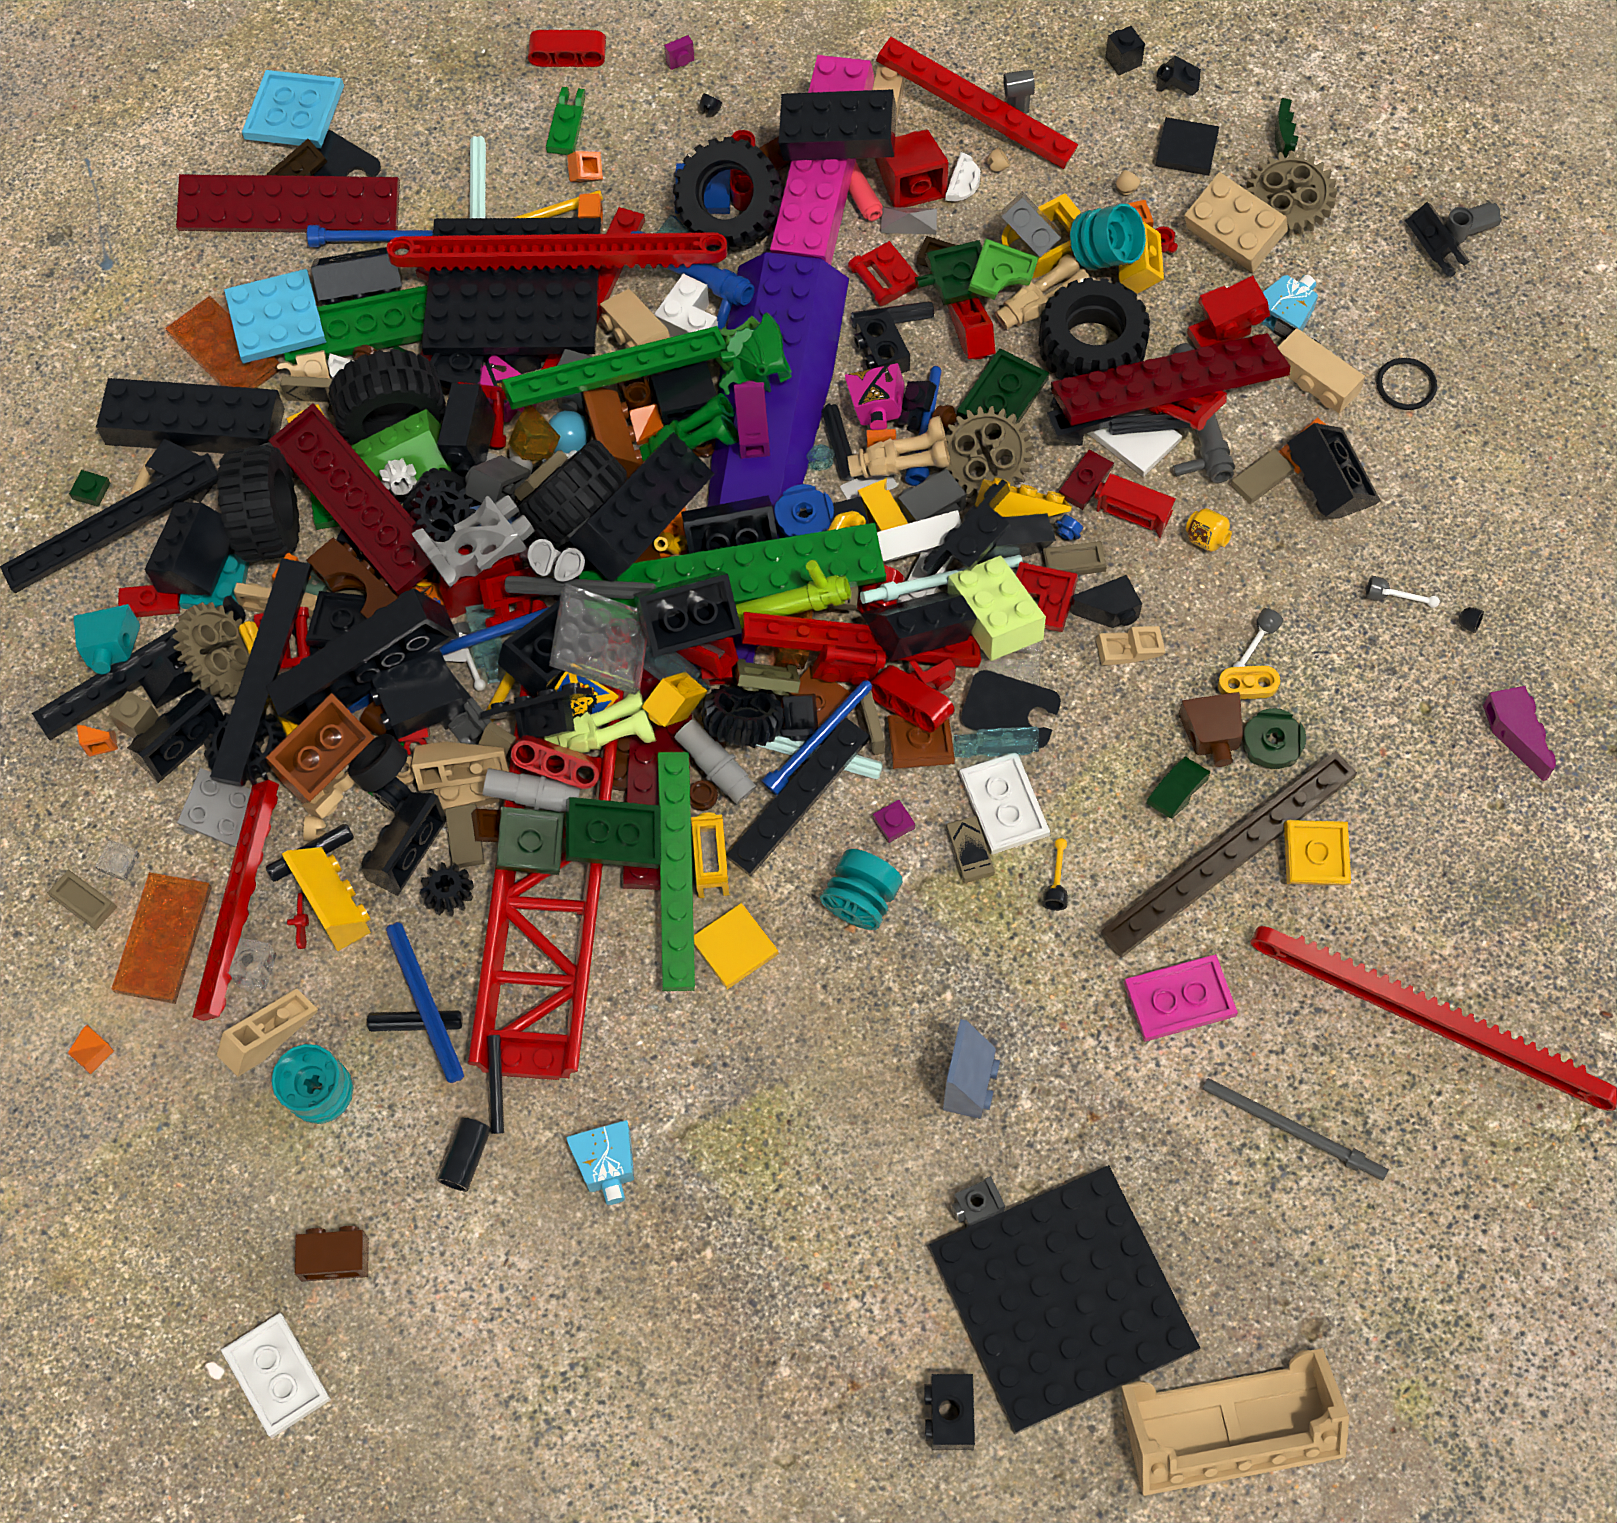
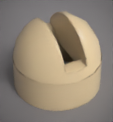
[987,147,1011,172]
[1116,170,1141,195]
[303,816,326,841]

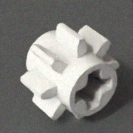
[379,458,417,497]

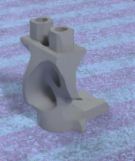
[412,495,535,587]

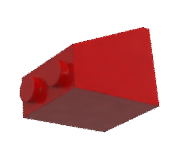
[875,129,949,208]
[440,540,524,618]

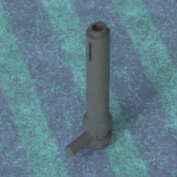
[1173,343,1235,483]

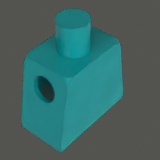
[74,604,140,674]

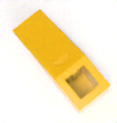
[975,478,1072,517]

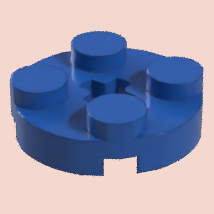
[774,484,834,538]

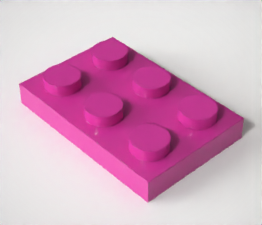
[1124,954,1238,1042]

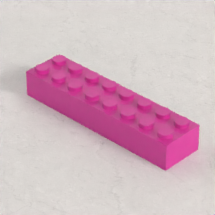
[770,55,875,265]

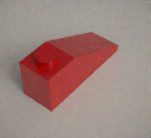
[947,297,996,359]

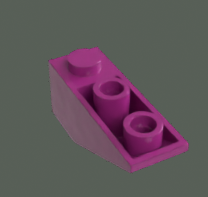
[734,381,770,459]
[1483,686,1556,781]

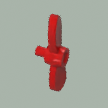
[287,892,309,949]

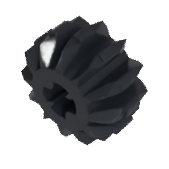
[420,862,474,917]

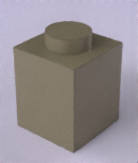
[109,691,159,739]

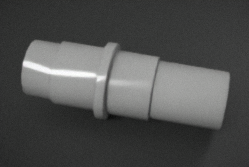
[674,719,757,805]
[482,768,580,812]

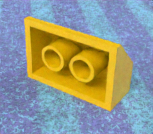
[282,847,371,952]

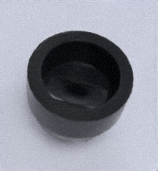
[699,93,723,116]
[1459,607,1484,633]

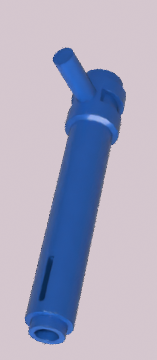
[631,231,754,329]

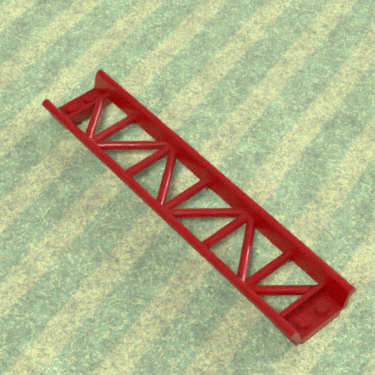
[468,600,632,1080]

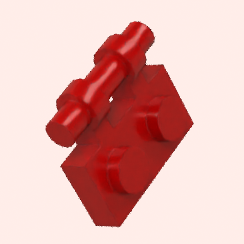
[479,567,539,628]

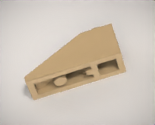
[412,742,509,791]
[217,988,318,1077]

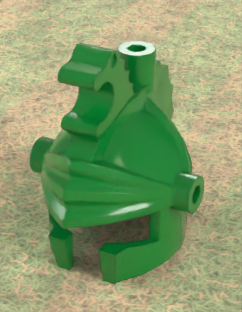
[719,313,792,395]

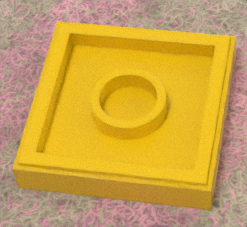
[1284,820,1351,885]
[694,903,779,990]

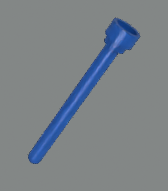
[307,225,433,247]
[905,366,942,486]
[438,607,549,655]
[761,680,872,796]

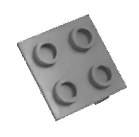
[177,768,251,847]

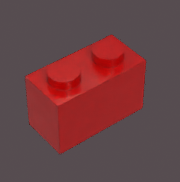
[1201,275,1270,341]

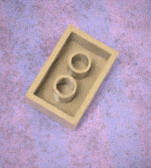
[1184,172,1288,273]

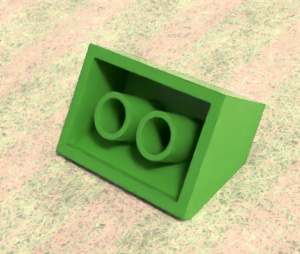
[352,409,451,498]

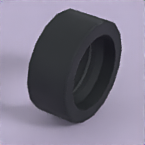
[348,733,408,792]

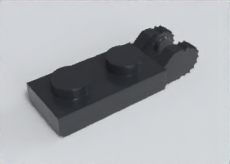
[1405,202,1470,278]

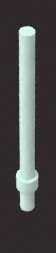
[860,555,1023,604]

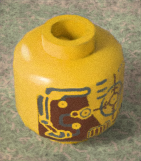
[1186,508,1232,552]

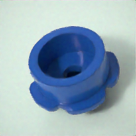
[1056,515,1083,541]

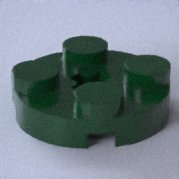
[1243,708,1306,769]

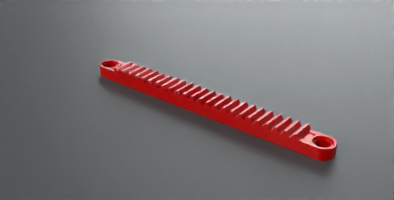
[386,232,728,271]
[1250,926,1617,1111]

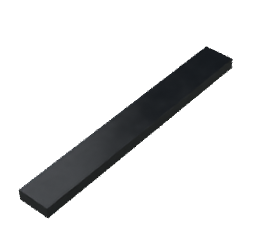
[0,453,218,593]
[210,558,312,786]

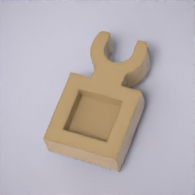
[277,350,331,381]
[302,771,355,819]

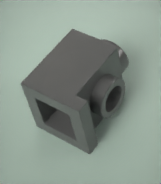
[951,1176,1005,1228]

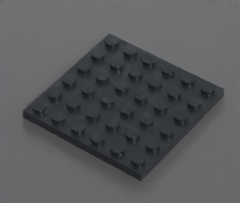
[422,217,602,355]
[929,1165,1200,1434]

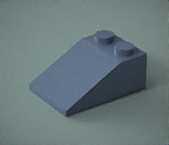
[943,1019,1000,1119]

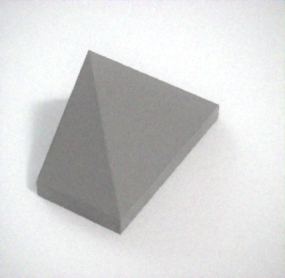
[881,207,937,235]

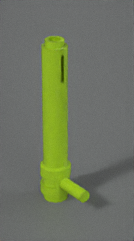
[736,560,851,625]

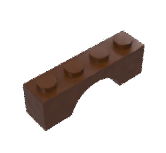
[306,537,399,620]

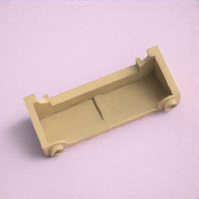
[1121,1348,1349,1496]

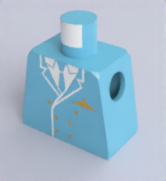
[1261,275,1318,331]
[566,1120,634,1205]

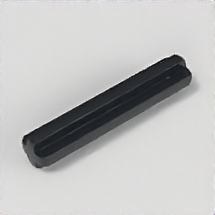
[851,301,934,329]
[822,403,856,481]
[1108,410,1193,435]
[266,824,354,882]
[367,1010,463,1032]

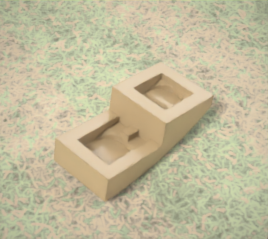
[1096,626,1166,666]

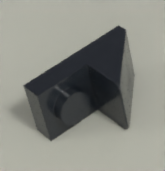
[1047,408,1112,446]

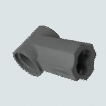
[1003,70,1035,114]
[1445,202,1502,244]

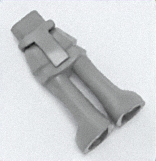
[527,539,585,581]

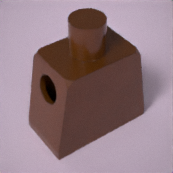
[1178,692,1243,767]

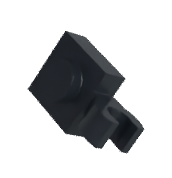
[898,381,937,431]

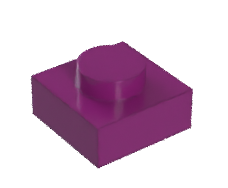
[664,35,695,70]
[873,800,915,843]

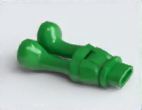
[640,393,739,461]

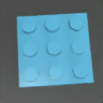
[242,70,344,148]
[224,269,326,363]

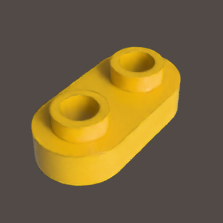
[1218,666,1280,699]

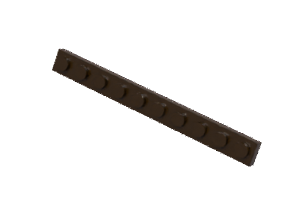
[1101,751,1357,958]

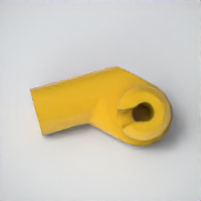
[827,511,866,531]
[654,532,688,555]

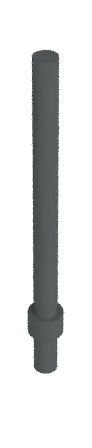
[1203,1078,1389,1181]

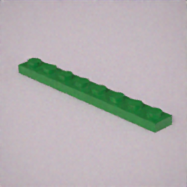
[501,326,727,410]
[658,752,695,991]

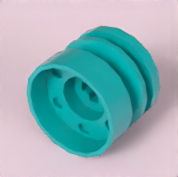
[1070,203,1146,270]
[820,849,903,930]
[271,1044,354,1124]

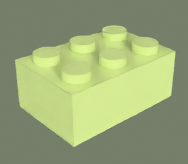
[947,555,1046,661]

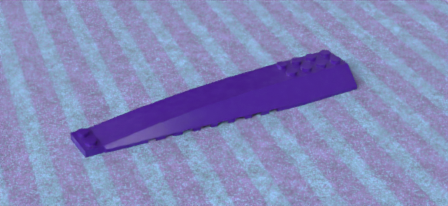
[694,252,849,672]

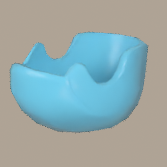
[547,410,590,453]

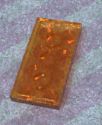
[165,295,282,388]
[111,872,212,1004]

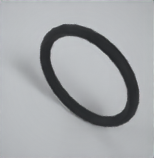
[1376,358,1437,410]

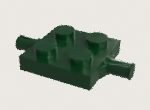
[914,240,982,305]

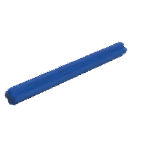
[386,922,464,1083]

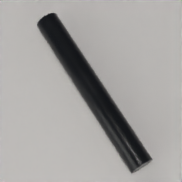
[487,1035,504,1134]

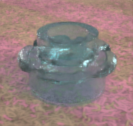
[807,444,835,471]

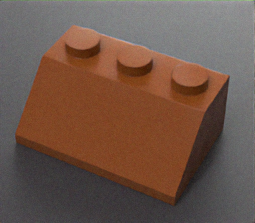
[582,387,643,477]
[265,693,375,803]

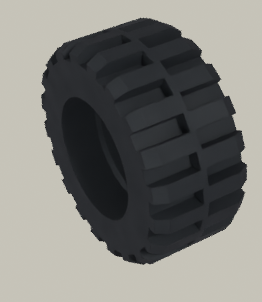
[673,137,784,251]
[1038,277,1150,380]
[328,349,446,445]
[515,439,628,546]
[217,444,300,562]

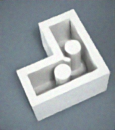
[654,274,718,337]

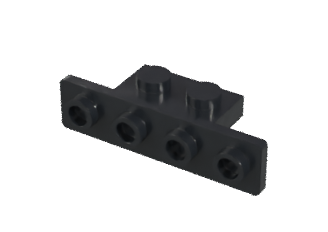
[923,479,1011,576]
[480,683,593,739]

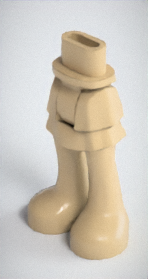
[995,254,1090,330]
[847,416,951,478]

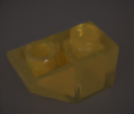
[508,405,561,460]

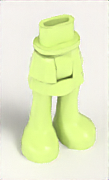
[545,689,656,758]

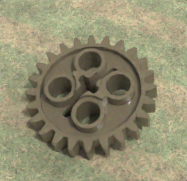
[1246,151,1337,236]
[942,406,1034,498]
[173,602,250,698]

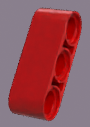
[528,30,606,67]
[730,130,756,211]
[870,665,955,733]
[511,735,601,789]

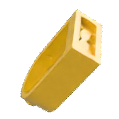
[1001,193,1081,279]

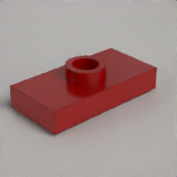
[118,585,180,617]

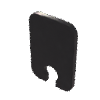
[312,129,381,177]
[961,670,1061,749]

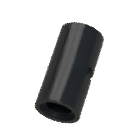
[437,1117,491,1192]

